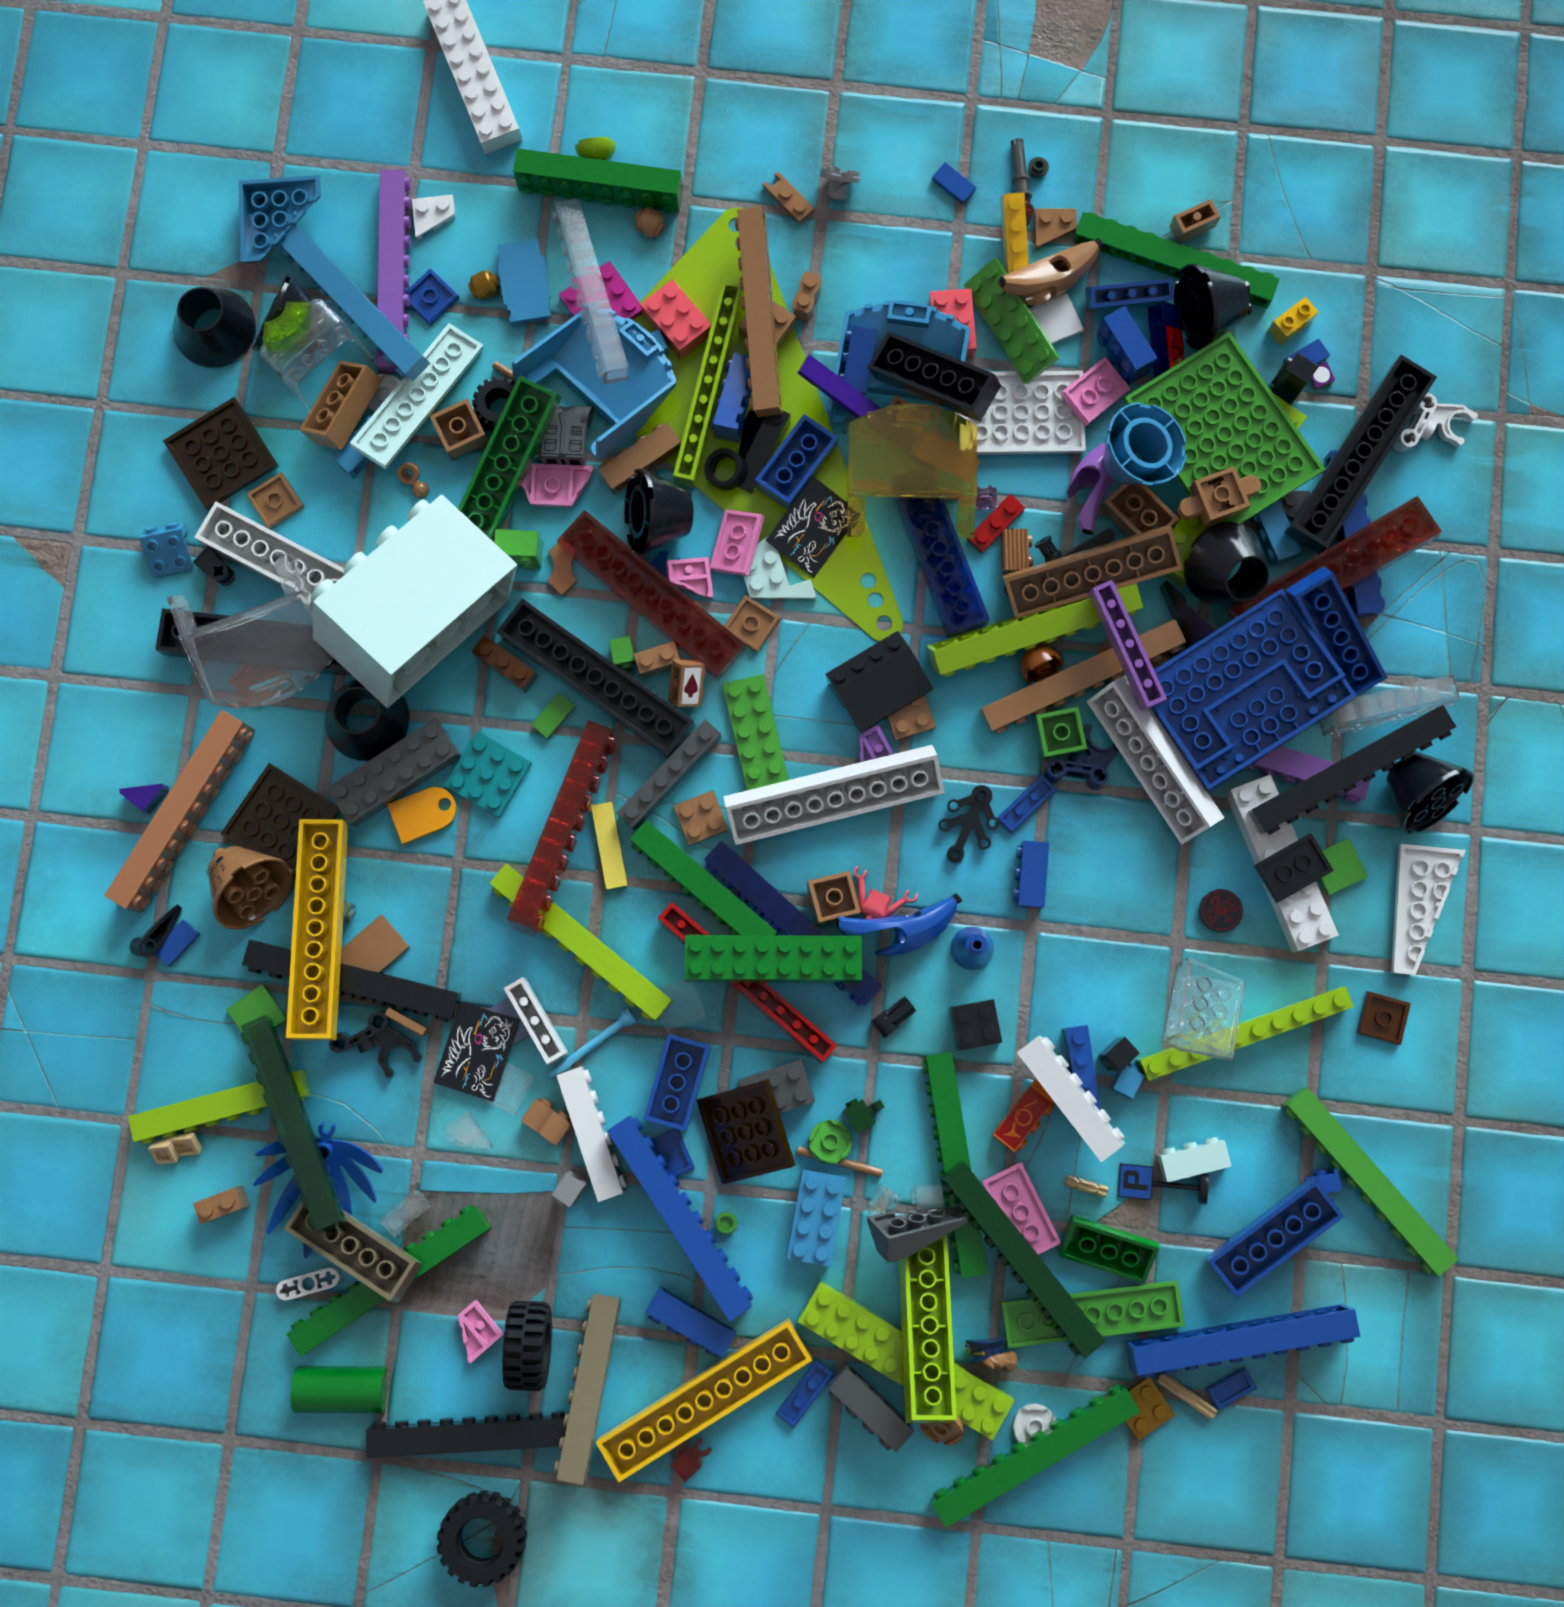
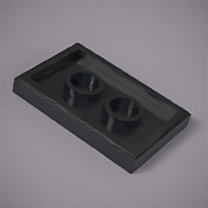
[1253,833,1334,903]

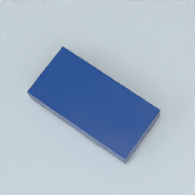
[932,162,976,205]
[1283,338,1330,365]
[155,920,200,966]
[1205,1367,1257,1410]

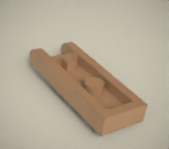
[762,171,814,225]

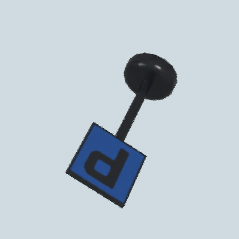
[1118,1163,1209,1205]

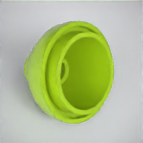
[575,137,616,161]

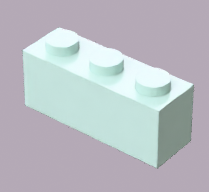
[1157,1137,1232,1182]

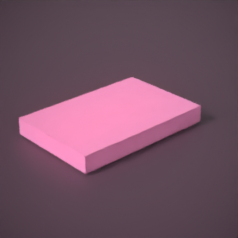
[1060,357,1131,427]
[709,509,765,577]

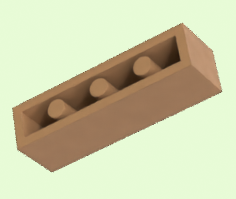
[598,422,681,495]

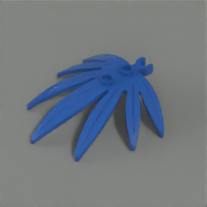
[253,1122,383,1258]

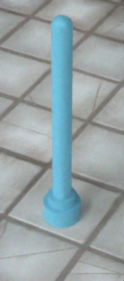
[547,1008,638,1079]

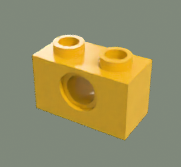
[1267,296,1319,346]

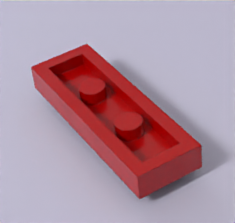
[967,494,1026,554]

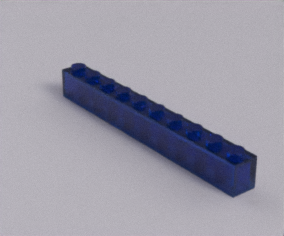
[704,840,882,1006]

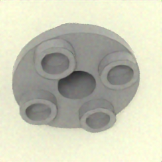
[820,166,861,200]

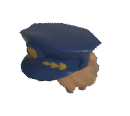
[965,1337,1018,1372]

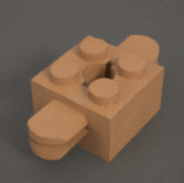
[1177,466,1261,527]

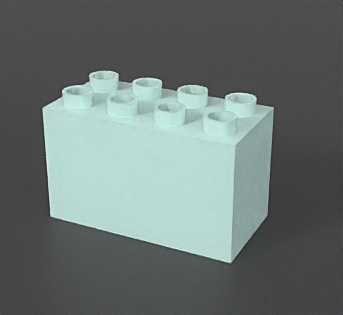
[311,494,517,708]

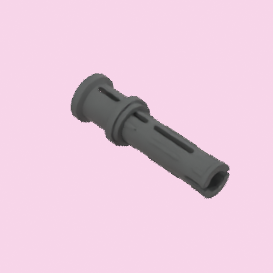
[1010,138,1032,201]

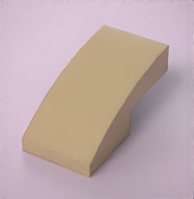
[148,1132,202,1165]

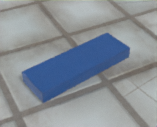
[997,774,1057,834]
[776,1358,834,1428]

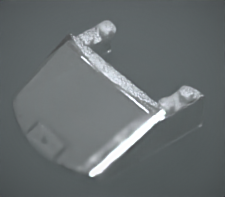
[167,553,333,708]

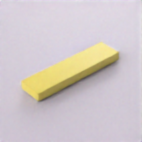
[591,802,628,890]

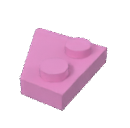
[666,557,713,599]
[458,1300,504,1363]

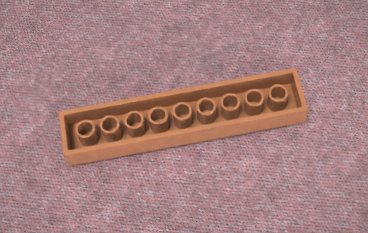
[104,709,255,913]

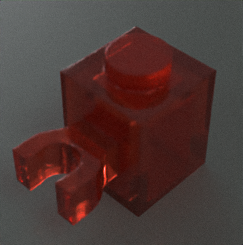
[670,1437,712,1482]

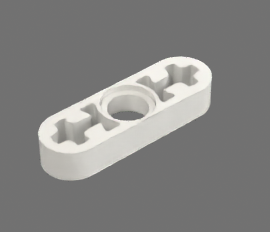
[276,1267,341,1301]

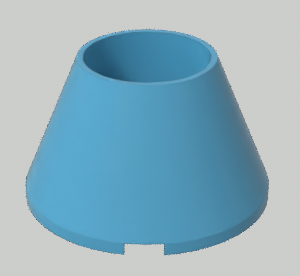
[1103,402,1187,485]

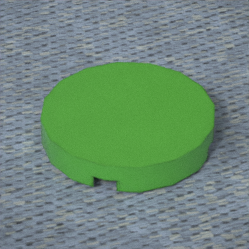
[808,1120,852,1164]

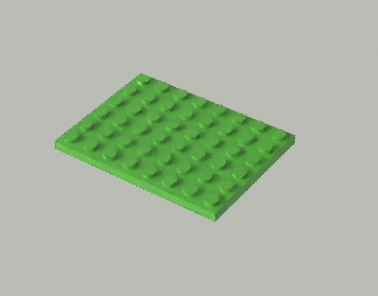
[1124,332,1326,527]

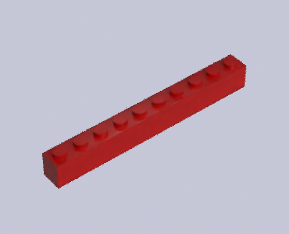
[658,902,837,1064]

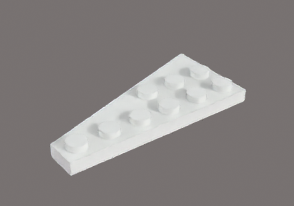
[1391,844,1466,975]

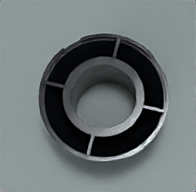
[173,287,256,368]
[624,469,693,555]
[1184,521,1269,604]
[325,679,410,761]

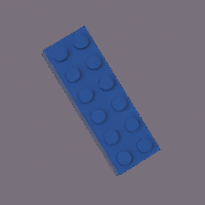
[1286,566,1388,696]
[1206,1177,1345,1298]

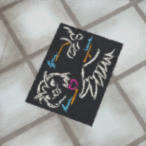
[765,476,861,578]
[434,1001,520,1102]

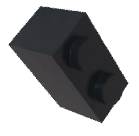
[1099,1036,1140,1071]

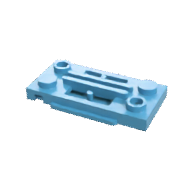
[497,238,552,325]

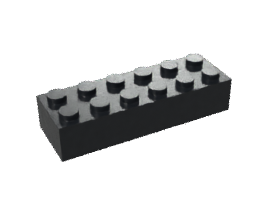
[867,331,1001,422]

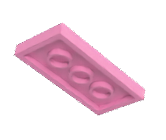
[981,1162,1061,1255]

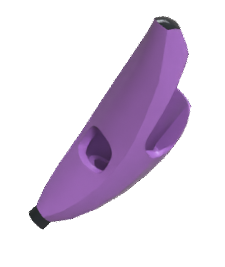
[1067,442,1137,535]

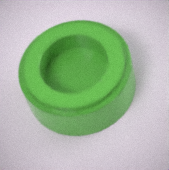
[715,1211,737,1234]

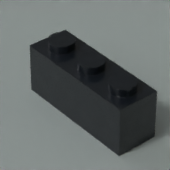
[1271,353,1319,405]

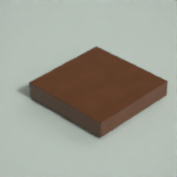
[1356,991,1411,1045]

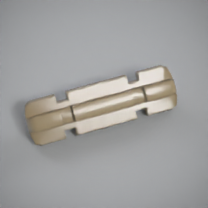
[1065,1175,1108,1198]

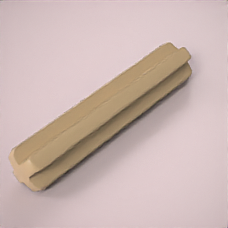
[1156,1372,1217,1419]

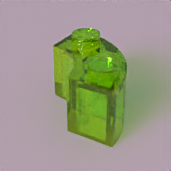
[263,302,313,351]

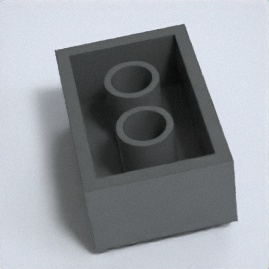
[739,1059,815,1113]

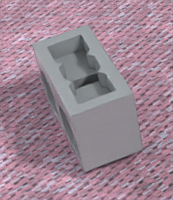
[552,1170,590,1208]

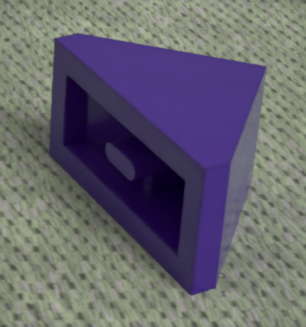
[119,784,169,814]

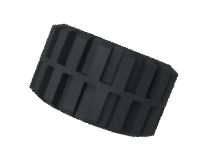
[472,376,515,433]

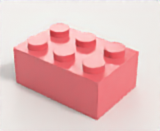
[640,279,712,359]
[928,289,977,358]

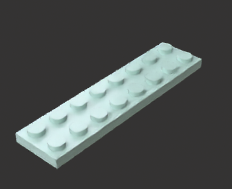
[350,323,483,469]

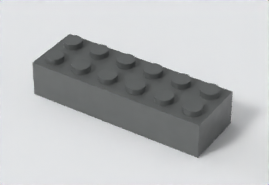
[327,718,461,827]

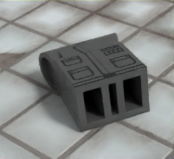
[541,405,594,466]

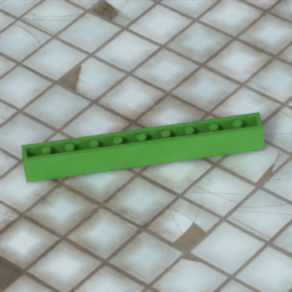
[1282,1087,1458,1277]

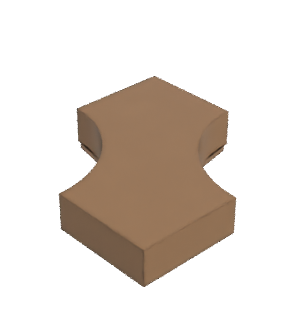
[547,538,578,597]

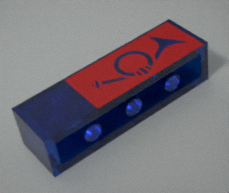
[1148,301,1185,379]

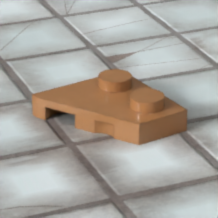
[1034,208,1077,249]

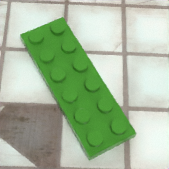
[963,258,1060,384]
[722,674,789,791]

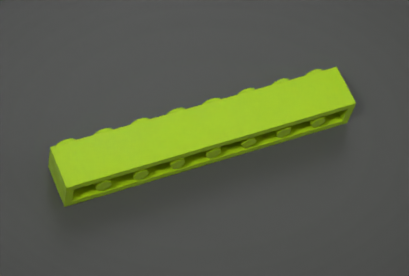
[128,1070,311,1145]

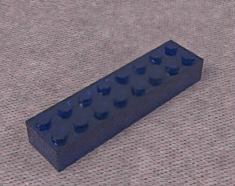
[889,464,990,639]

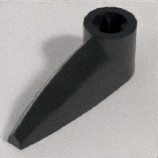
[129,904,182,957]

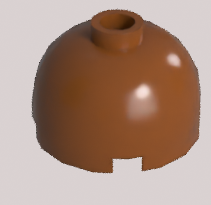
[1020,644,1064,685]

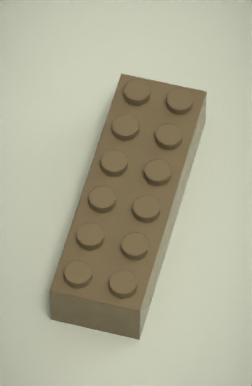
[284,1190,424,1303]

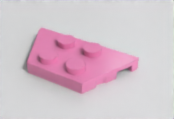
[522,463,594,508]

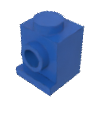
[1304,1167,1342,1193]

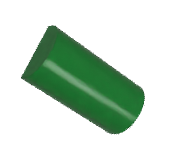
[1059,1214,1159,1284]
[291,1366,387,1413]

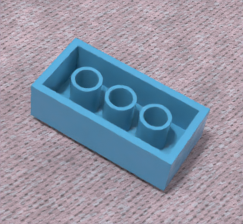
[787,1168,846,1267]

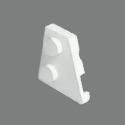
[412,195,456,240]

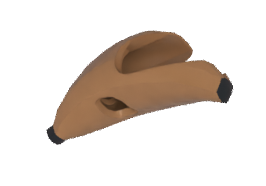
[998,238,1104,306]

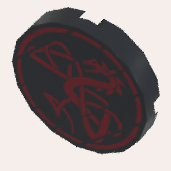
[1199,889,1243,932]

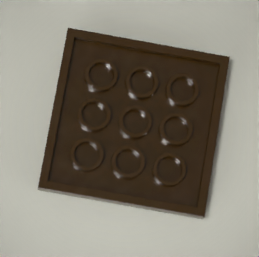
[163,397,279,510]
[220,763,340,880]
[696,1079,795,1185]

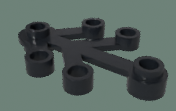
[938,785,1000,863]

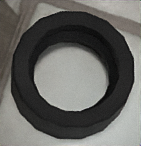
[704,448,747,490]

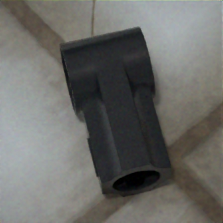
[871,996,916,1038]

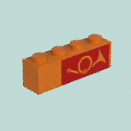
[991,1077,1054,1152]

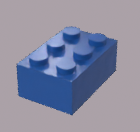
[1097,306,1158,385]

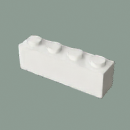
[504,977,569,1065]

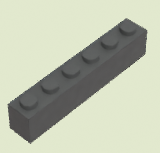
[617,719,722,831]

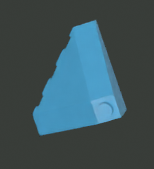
[239,175,321,263]

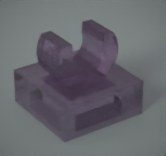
[974,485,997,510]

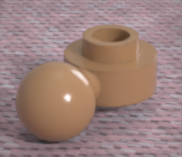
[397,462,429,498]

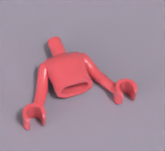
[854,866,918,919]

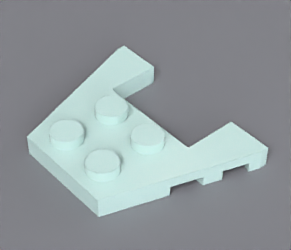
[743,536,817,600]

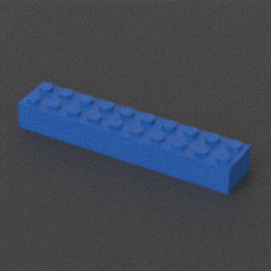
[607,1116,753,1322]
[1125,1304,1361,1378]

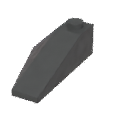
[867,1208,968,1263]

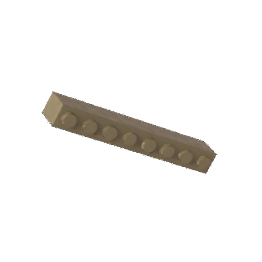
[554,1293,621,1485]

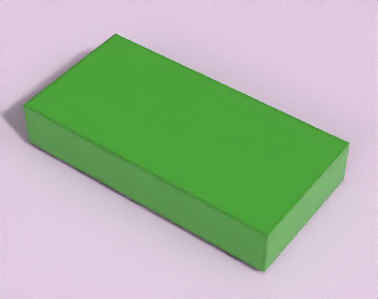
[531,693,575,739]

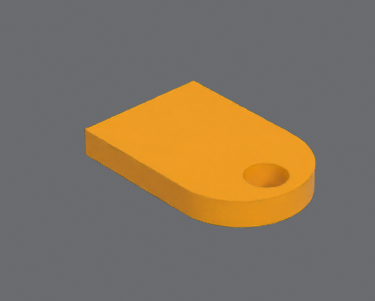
[387,787,457,845]

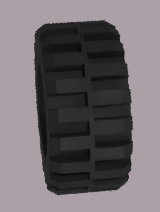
[502,1301,552,1391]
[437,1490,527,1587]

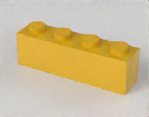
[1000,192,1029,274]

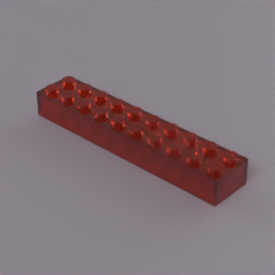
[1227,496,1441,620]
[557,510,746,681]
[507,720,616,937]

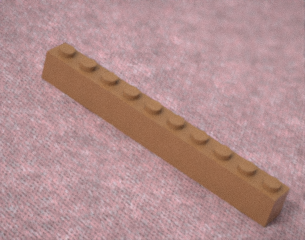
[735,206,782,417]
[980,619,1186,734]

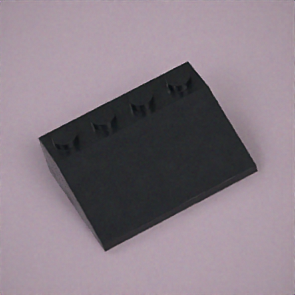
[825,631,933,733]

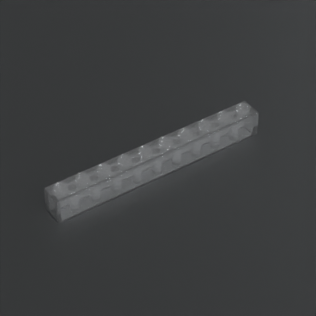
[551,198,629,384]

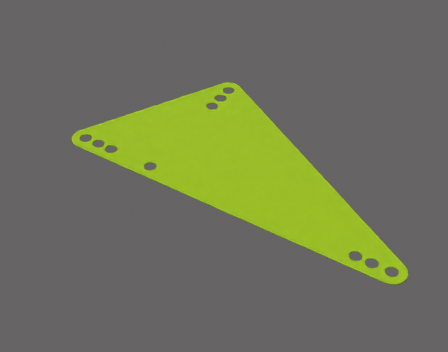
[633,207,903,641]

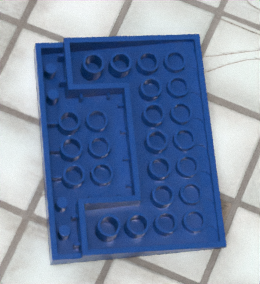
[1151,589,1357,793]

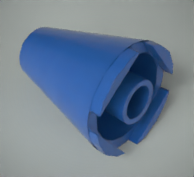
[951,927,994,970]

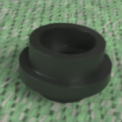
[1028,157,1049,178]

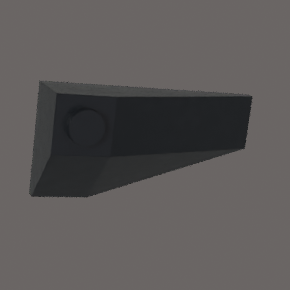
[735,409,791,494]
[1160,580,1218,649]

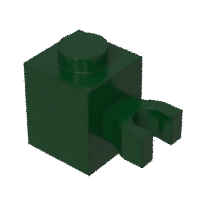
[843,1098,884,1134]

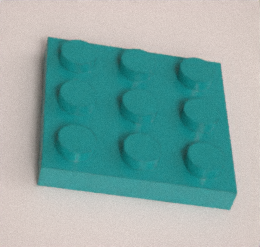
[443,731,532,818]

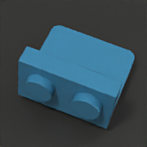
[139,521,193,577]

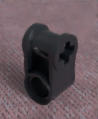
[193,547,235,586]

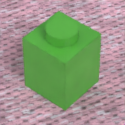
[609,636,636,671]

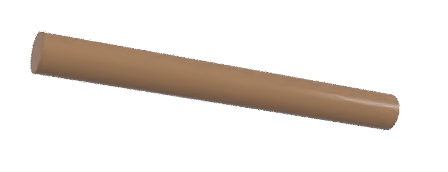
[796,1146,883,1178]

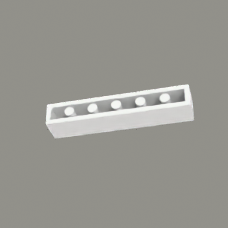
[556,1067,627,1202]

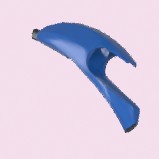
[836,893,962,956]

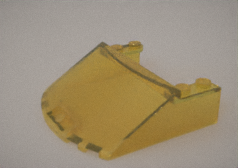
[846,403,977,538]

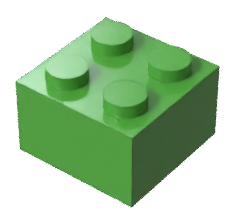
[494,529,543,570]
[1034,707,1087,760]

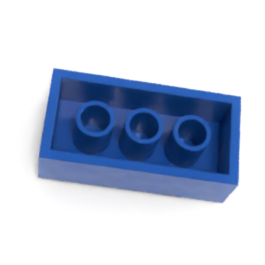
[755,414,838,510]
[644,1034,711,1131]

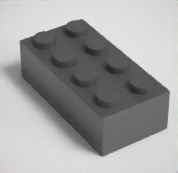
[828,1361,914,1452]

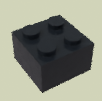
[949,999,1003,1051]

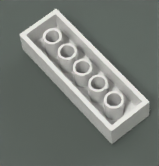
[1017,1036,1125,1162]

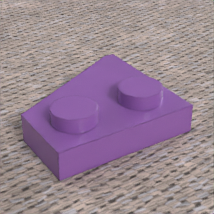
[859,725,894,762]

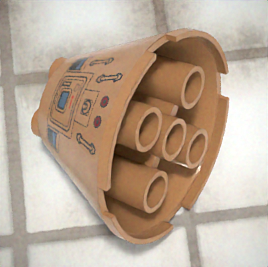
[206,846,293,929]

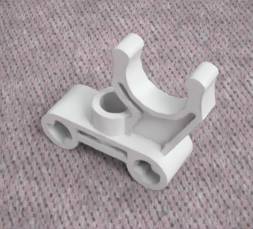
[1393,393,1478,453]

